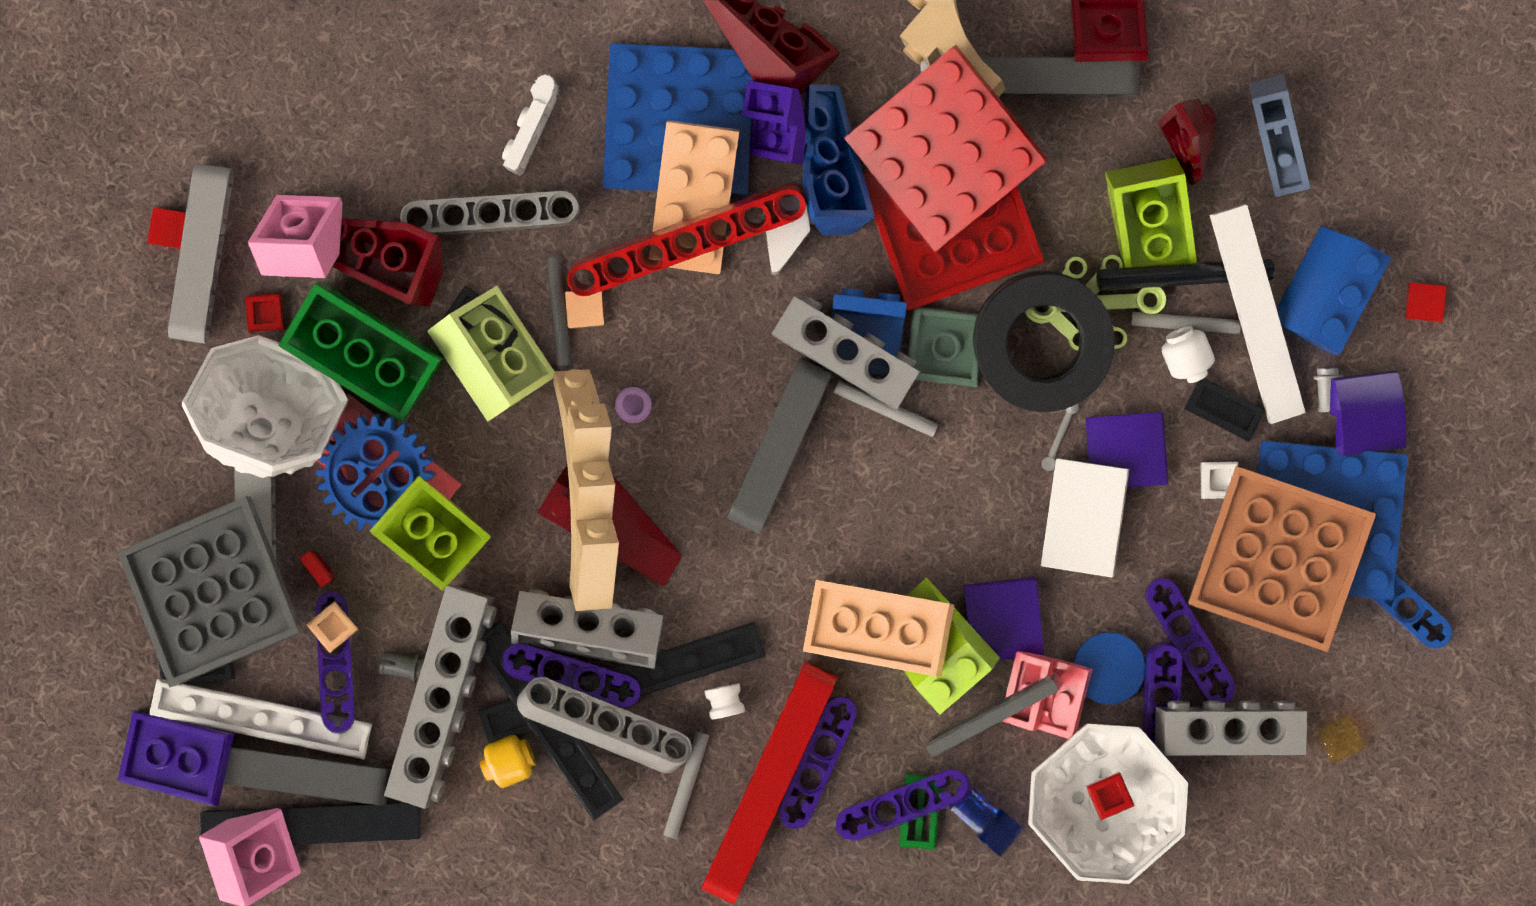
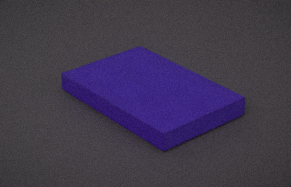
[118,710,234,806]

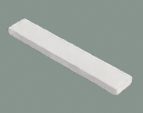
[1210,204,1306,424]
[149,678,372,760]

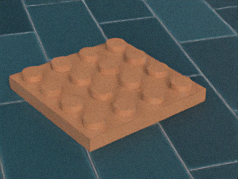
[1188,466,1376,652]

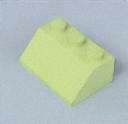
[427,286,554,422]

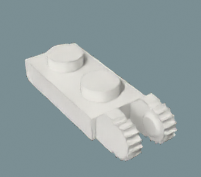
[502,74,560,176]

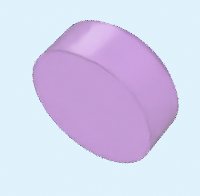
[615,387,652,423]

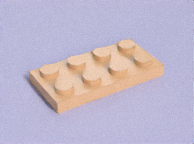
[649,120,740,274]
[803,580,954,677]

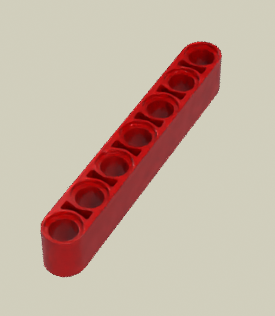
[567,183,807,297]
[701,661,838,904]

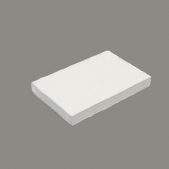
[1041,458,1129,577]

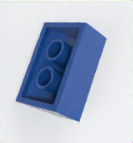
[1277,226,1392,356]

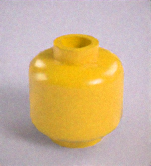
[479,735,536,788]

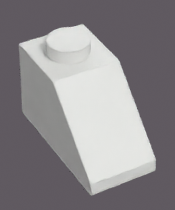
[763,196,814,275]

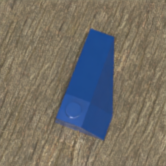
[802,85,875,235]

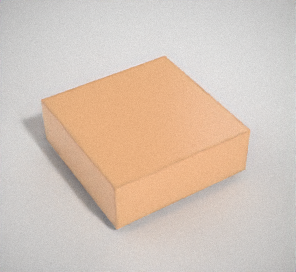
[565,291,605,329]
[306,601,358,653]

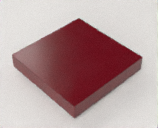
[1071,0,1148,62]

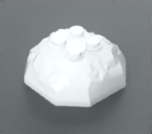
[182,335,348,478]
[1028,723,1188,884]

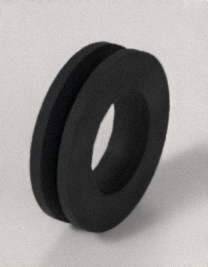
[973,271,1115,412]

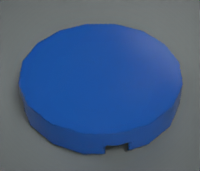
[1073,632,1146,705]

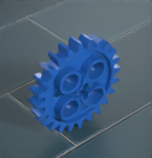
[315,413,436,531]

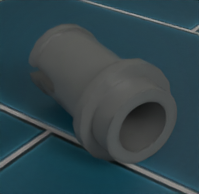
[379,651,424,683]

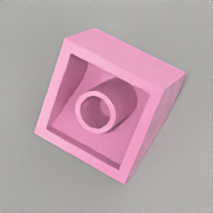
[248,195,343,278]
[199,808,301,906]

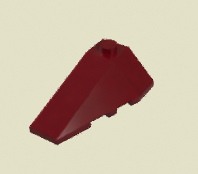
[703,0,840,95]
[1157,98,1217,186]
[332,218,443,307]
[537,465,683,586]

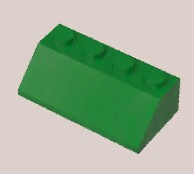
[278,281,445,422]

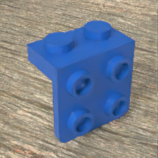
[831,288,907,376]

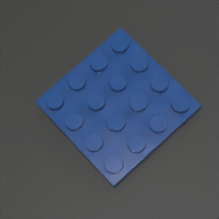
[603,43,753,196]
[1257,441,1408,600]

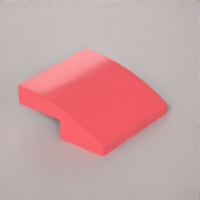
[1003,651,1093,739]

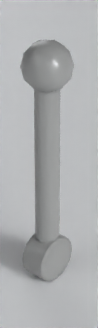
[1041,404,1079,471]

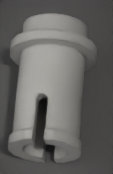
[1313,367,1343,412]

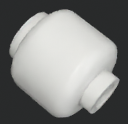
[1162,326,1215,383]

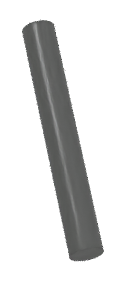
[546,257,572,366]

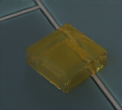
[1316,715,1365,764]

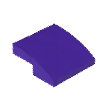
[742,81,805,165]
[1329,370,1406,456]
[1086,412,1169,487]
[963,577,1044,660]

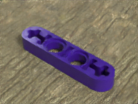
[1145,578,1235,703]
[315,591,355,734]
[502,643,641,710]
[779,696,857,829]
[836,769,972,841]

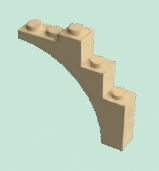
[900,0,1006,97]
[553,369,619,611]

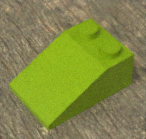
[1105,157,1197,268]
[370,476,491,591]
[904,577,1000,715]

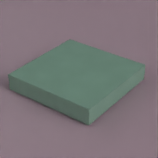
[908,307,979,387]

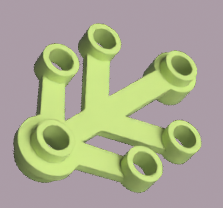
[1025,255,1166,351]

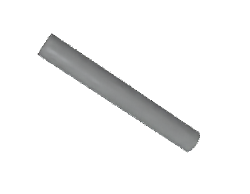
[1131,311,1241,334]
[834,380,938,437]
[663,731,710,839]

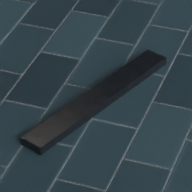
[478,622,765,744]

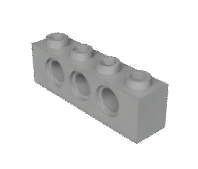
[772,295,919,410]
[511,590,663,669]
[1155,700,1307,756]

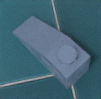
[1248,75,1311,197]

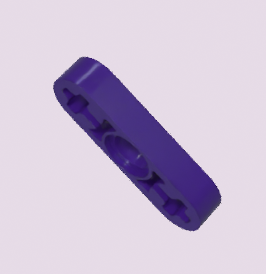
[1142,642,1182,744]

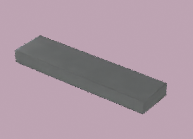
[926,672,1063,757]

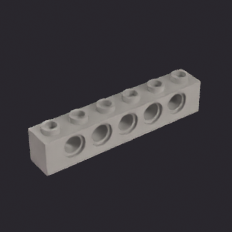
[384,585,497,809]

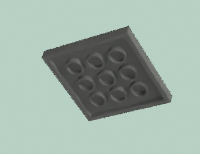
[117,496,303,688]

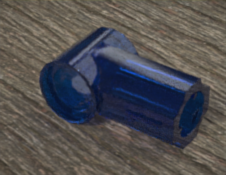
[949,788,1024,857]

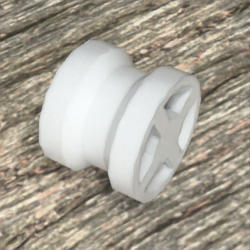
[704,683,746,719]

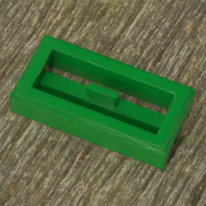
[899,773,941,850]

